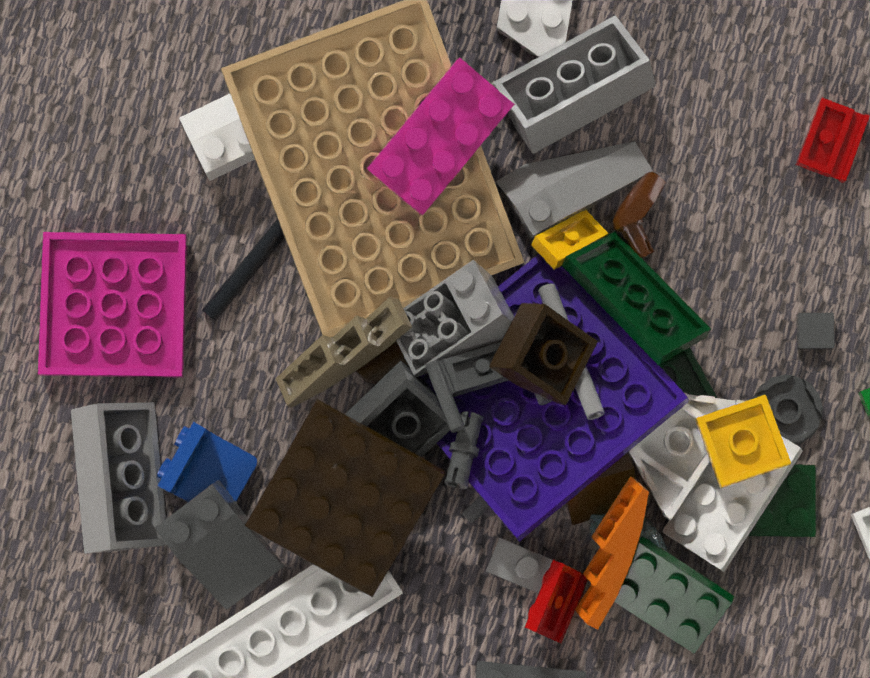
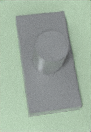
[486,538,552,593]

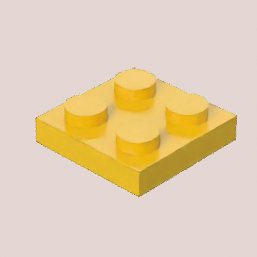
[696,394,791,489]

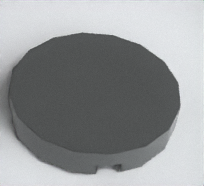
[752,374,823,445]

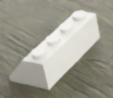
[179,94,255,181]

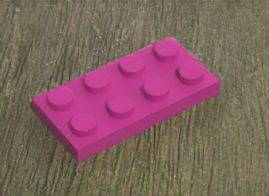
[366,57,514,215]

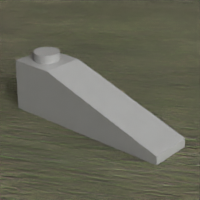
[495,141,653,242]

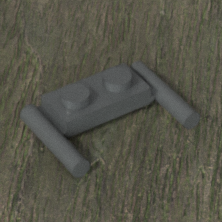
[425,342,552,433]

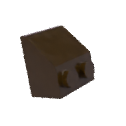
[489,303,598,405]
[566,452,636,526]

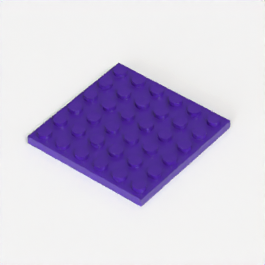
[419,254,689,542]

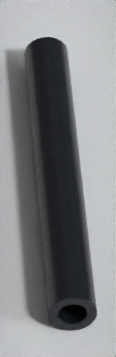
[202,218,285,321]

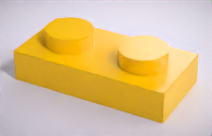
[531,210,609,270]

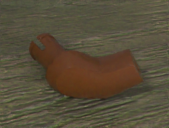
[613,172,666,258]

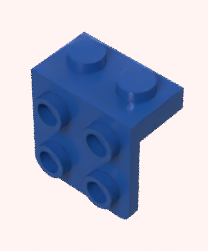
[157,422,258,502]

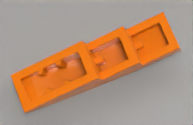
[575,476,649,630]

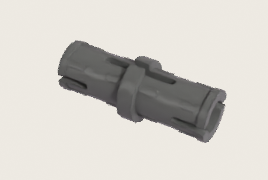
[444,412,484,489]

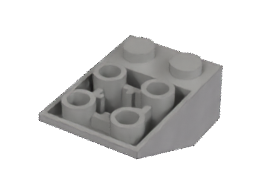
[396,260,514,377]

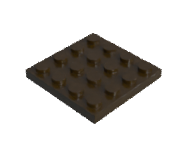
[245,399,445,598]

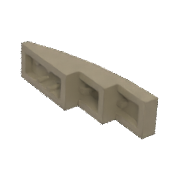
[275,297,412,407]

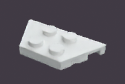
[496,0,573,57]
[629,393,745,520]

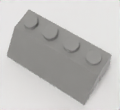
[493,15,656,154]
[71,402,167,554]

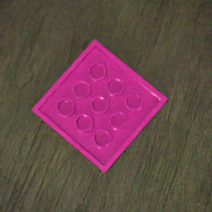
[38,232,187,378]

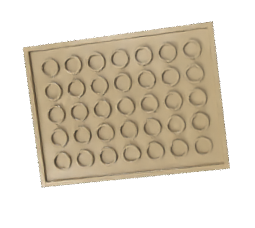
[221,0,524,337]

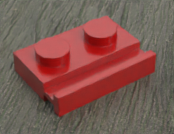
[795,97,870,183]
[525,560,588,643]

